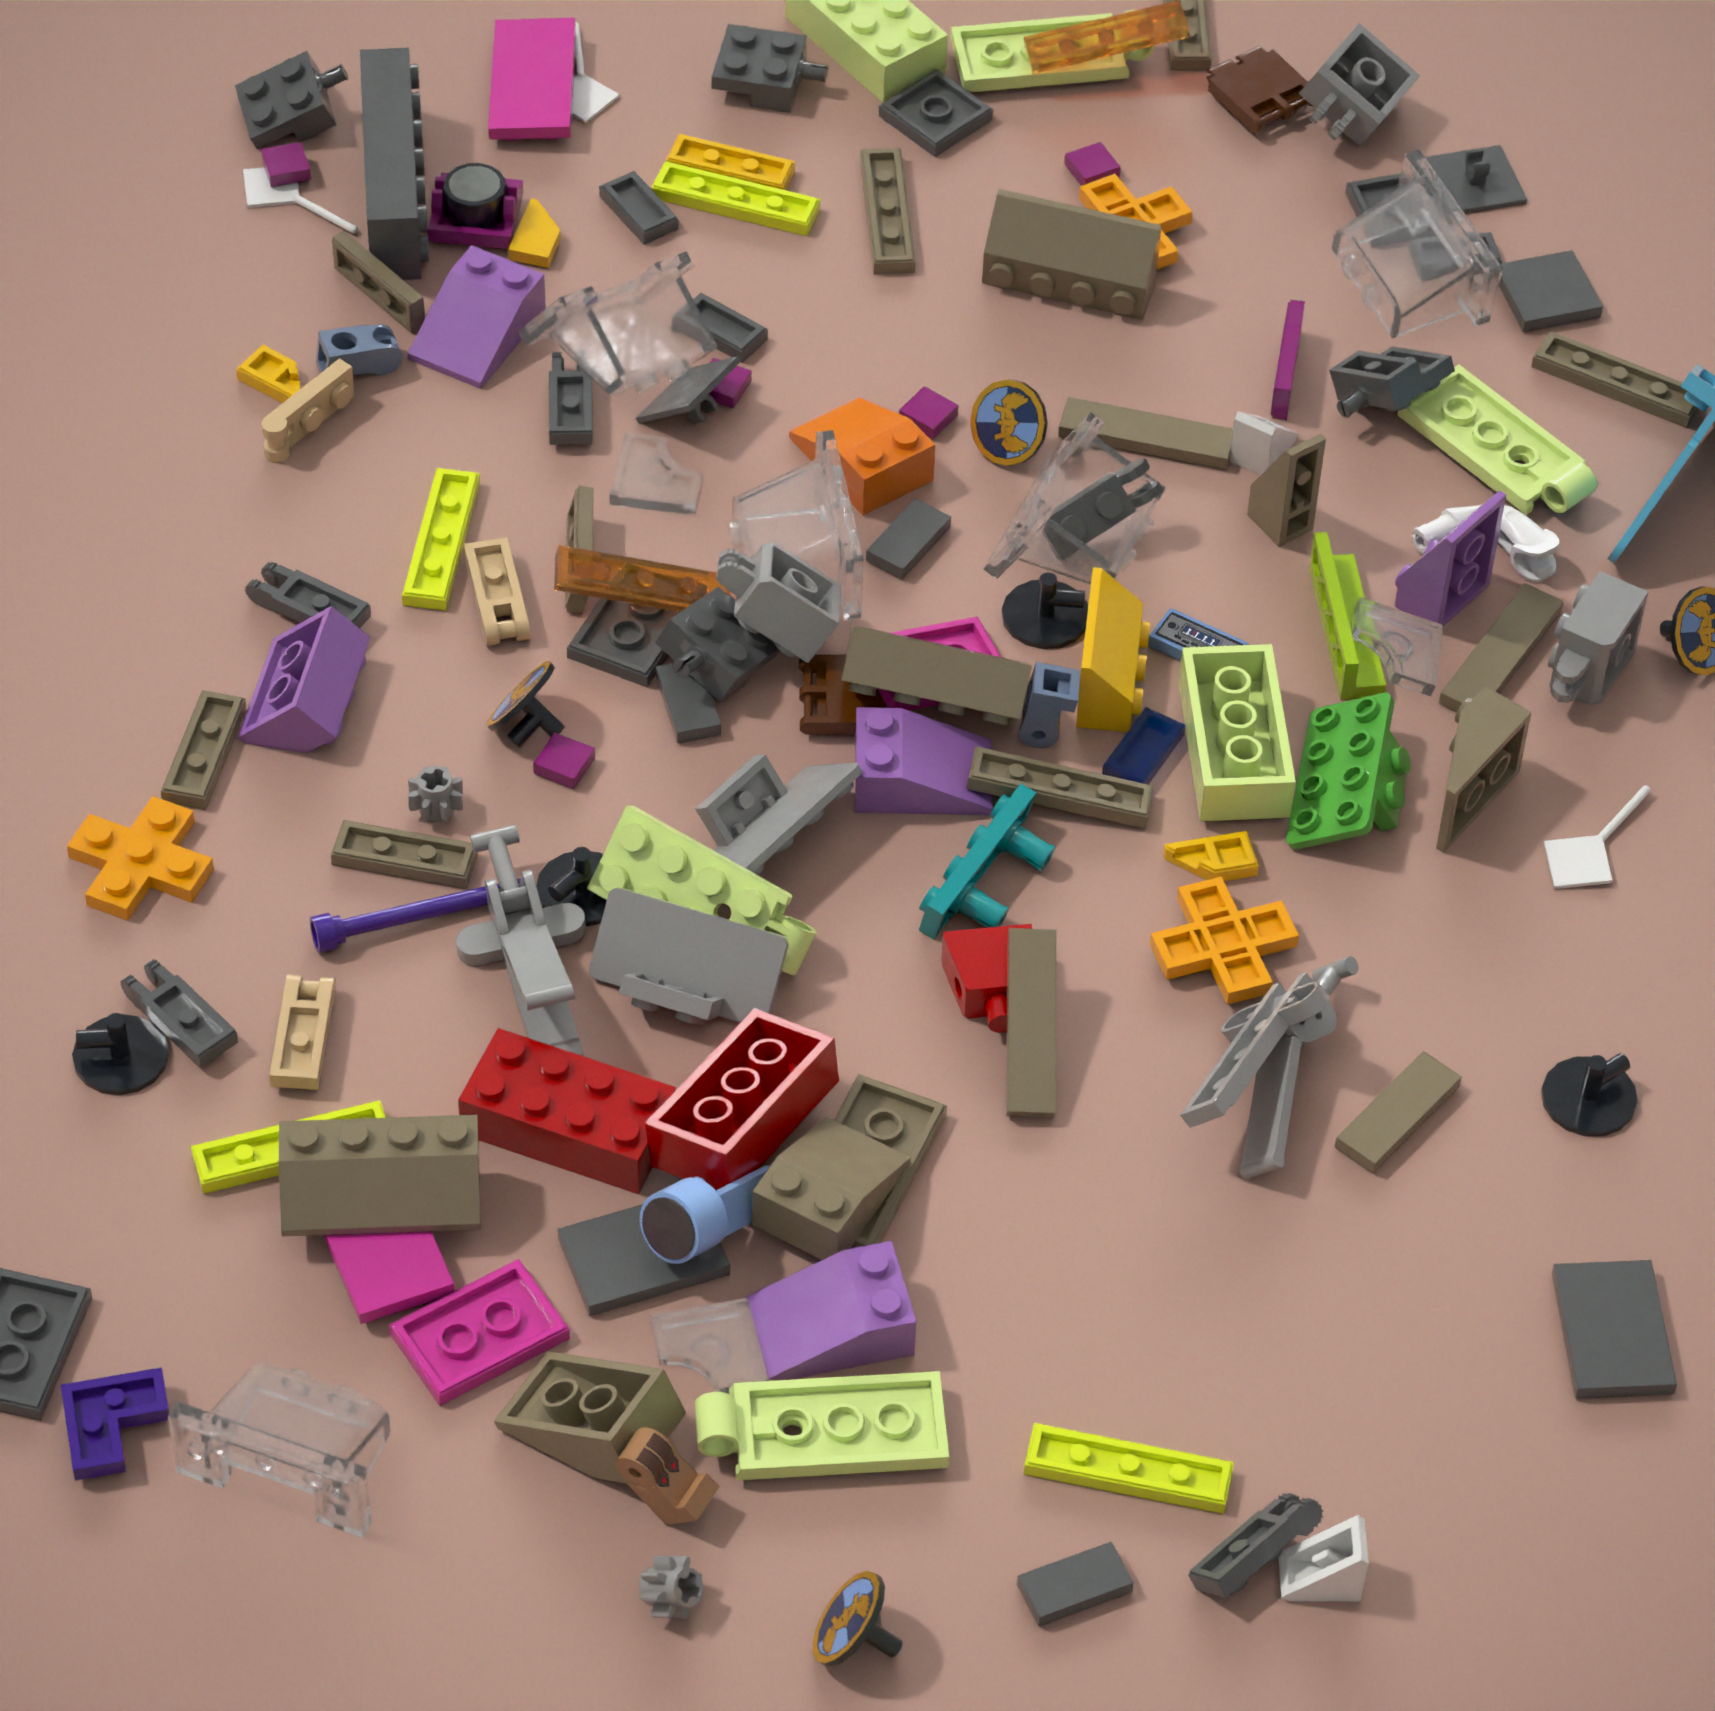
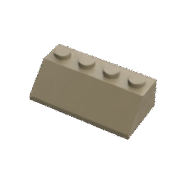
[982,189,1161,320]
[841,625,1032,725]
[279,1115,481,1237]

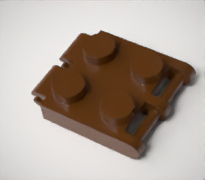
[1206,46,1314,134]
[799,654,888,735]

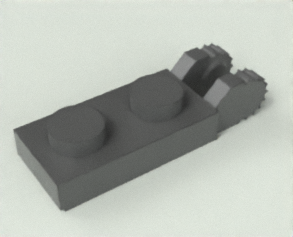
[549,351,593,445]
[1038,458,1163,558]
[245,562,371,629]
[120,959,238,1068]
[1188,1493,1323,1598]

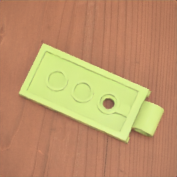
[950,10,1155,92]
[1397,364,1597,515]
[587,806,817,975]
[695,1371,949,1481]

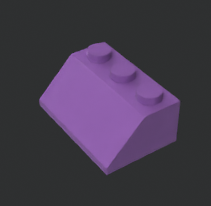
[237,606,370,753]

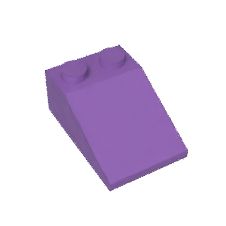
[407,245,546,389]
[1394,490,1506,633]
[855,707,992,815]
[746,1241,917,1381]

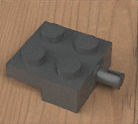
[711,24,828,113]
[235,51,349,149]
[1329,346,1455,418]
[655,586,780,702]

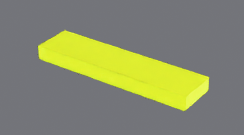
[651,161,821,236]
[402,468,480,611]
[191,1100,386,1194]
[1024,1423,1234,1514]

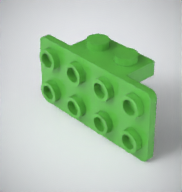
[1286,692,1411,850]

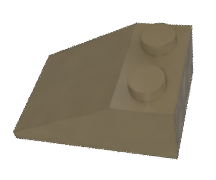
[1436,686,1532,853]
[752,1117,911,1260]
[494,1351,686,1484]

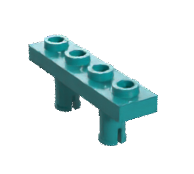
[919,783,1056,940]

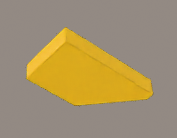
[508,198,561,268]
[236,344,301,403]
[1163,831,1259,881]

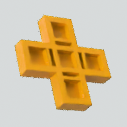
[1079,174,1193,270]
[67,796,214,921]
[1149,877,1299,1005]

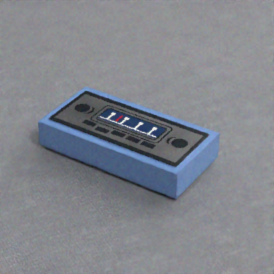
[1148,608,1249,661]

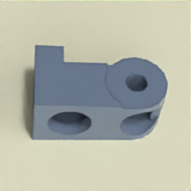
[316,324,403,375]
[1020,662,1080,748]

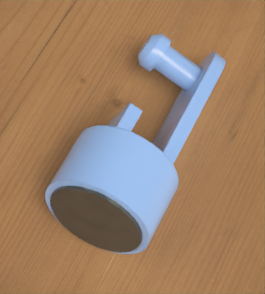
[640,1165,770,1264]

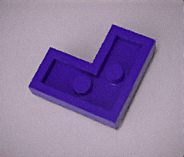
[61,1367,170,1481]

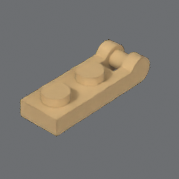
[261,358,355,463]
[464,537,531,646]
[269,974,336,1090]

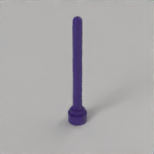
[310,878,521,953]

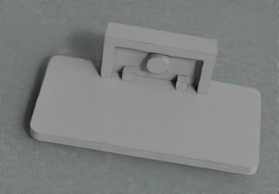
[695,754,862,875]
[589,888,788,1025]

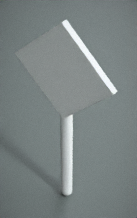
[572,22,619,124]
[243,168,358,234]
[1544,785,1650,889]

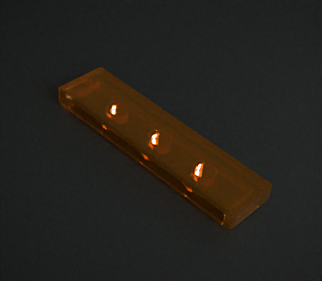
[1023,0,1190,74]
[554,545,731,612]

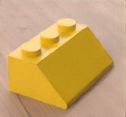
[1076,567,1150,733]

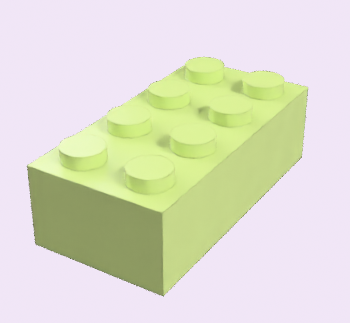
[785,0,948,103]
[1178,644,1296,821]

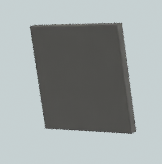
[1423,145,1527,216]
[635,356,741,424]

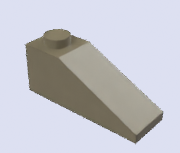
[1247,434,1326,547]

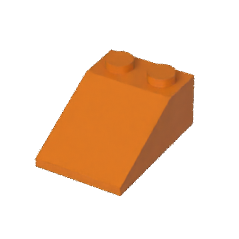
[789,397,935,515]

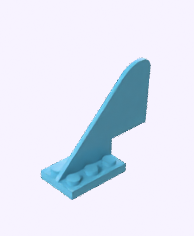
[1607,364,1715,564]

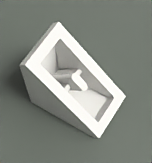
[1229,411,1299,475]
[1278,1515,1369,1602]

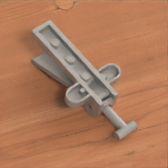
[456,825,586,1056]
[1180,956,1359,1179]

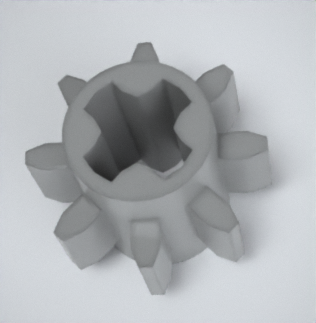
[408,766,463,822]
[639,1556,703,1618]

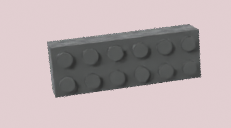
[360,48,429,280]

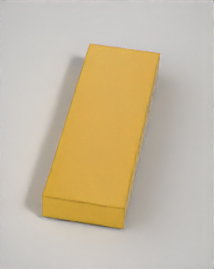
[666,134,795,190]

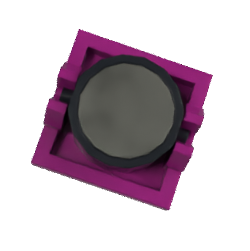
[428,163,524,249]

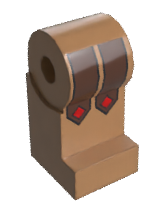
[616,1427,720,1525]

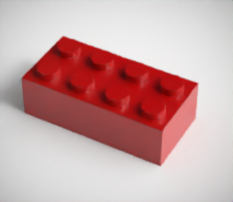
[645,1008,839,1190]
[458,1028,676,1195]

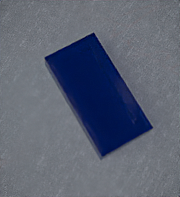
[1102,707,1186,785]

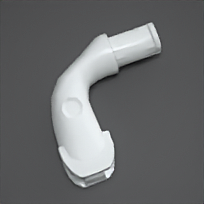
[1412,505,1560,583]

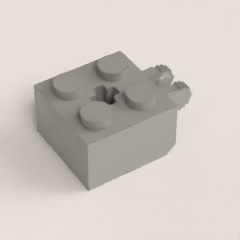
[1299,23,1420,146]
[716,543,841,663]
[1548,571,1648,705]

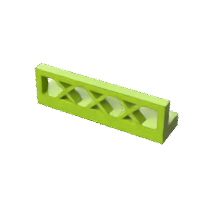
[1309,532,1386,700]

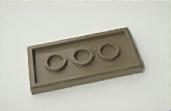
[834,1074,947,1249]

